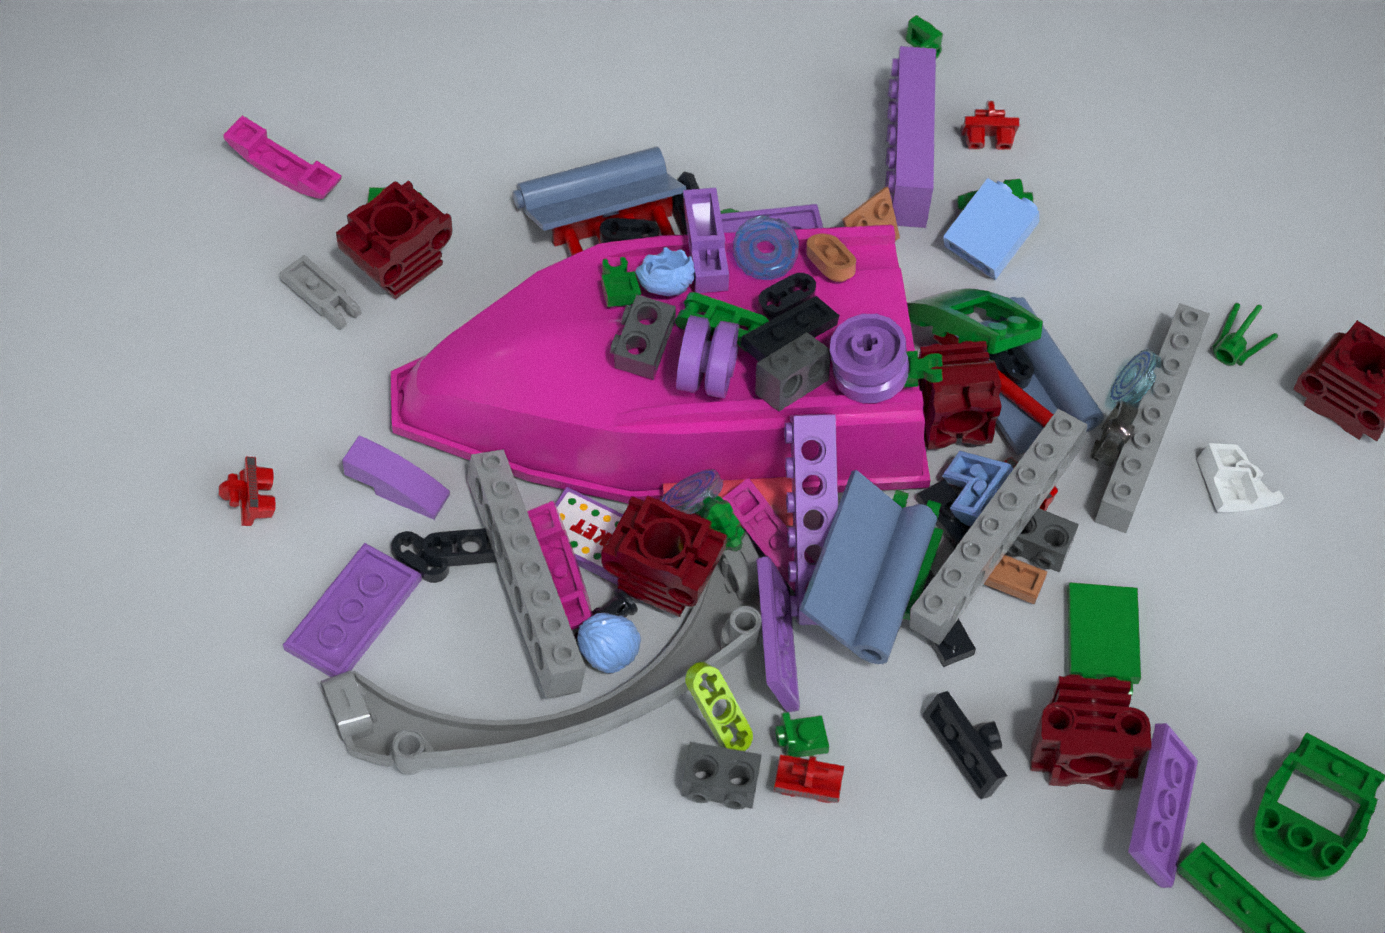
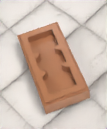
[984,555,1048,604]

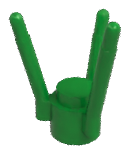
[1212,303,1278,366]

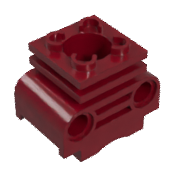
[336,180,453,299]
[1293,320,1385,441]
[918,341,1002,449]
[601,495,727,617]
[1030,674,1152,791]

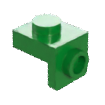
[906,15,943,59]

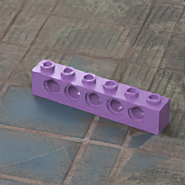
[784,414,838,625]

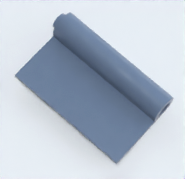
[513,146,686,231]
[955,297,1104,455]
[799,470,937,664]

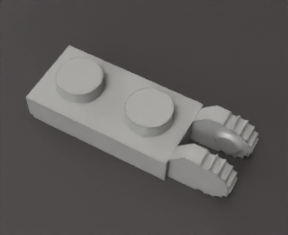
[280,255,362,330]

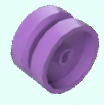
[830,314,909,403]
[676,315,739,399]

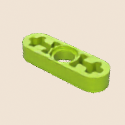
[685,662,753,751]

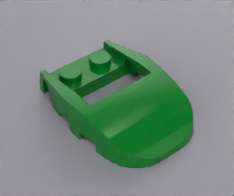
[907,288,1043,354]
[1252,732,1385,881]

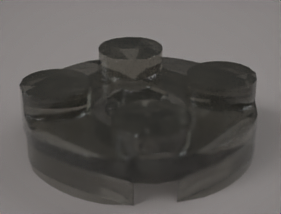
[1090,401,1139,468]

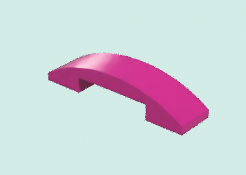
[223,115,342,199]
[722,477,814,593]
[527,501,593,630]

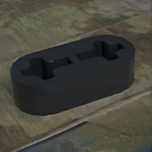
[600,218,659,243]
[758,273,816,321]
[987,346,1034,389]
[391,531,450,583]

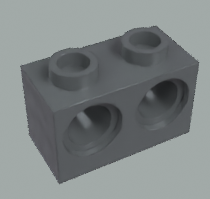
[610,294,676,380]
[755,333,830,412]
[1006,508,1079,573]
[682,742,762,809]

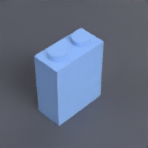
[943,178,1039,280]

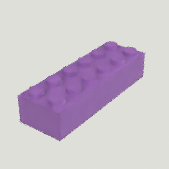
[885,46,936,228]

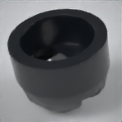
[976,721,1002,751]

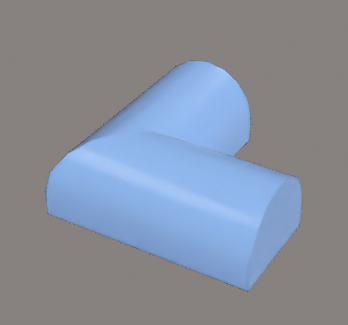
[942,451,1014,527]

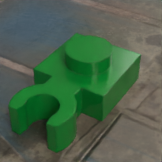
[601,257,641,307]
[904,351,943,387]

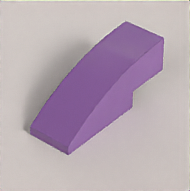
[683,187,729,293]
[342,435,450,520]

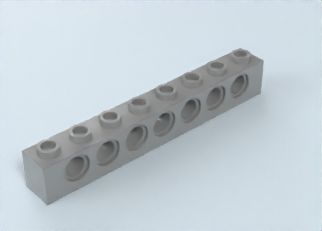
[1094,303,1210,533]
[910,409,1087,645]
[467,449,586,699]

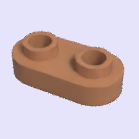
[806,234,856,282]

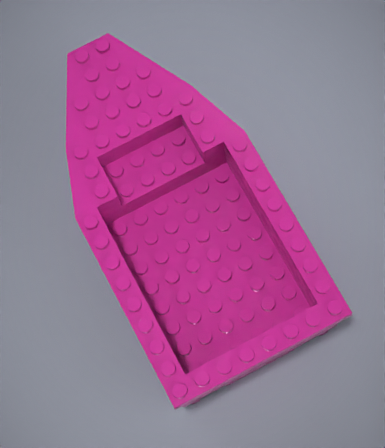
[391,225,931,504]

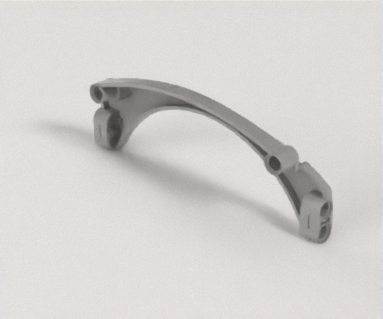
[320,532,762,775]

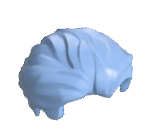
[635,247,695,296]
[577,613,641,673]

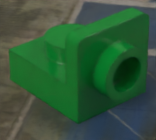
[775,712,829,758]

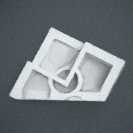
[1197,443,1284,512]

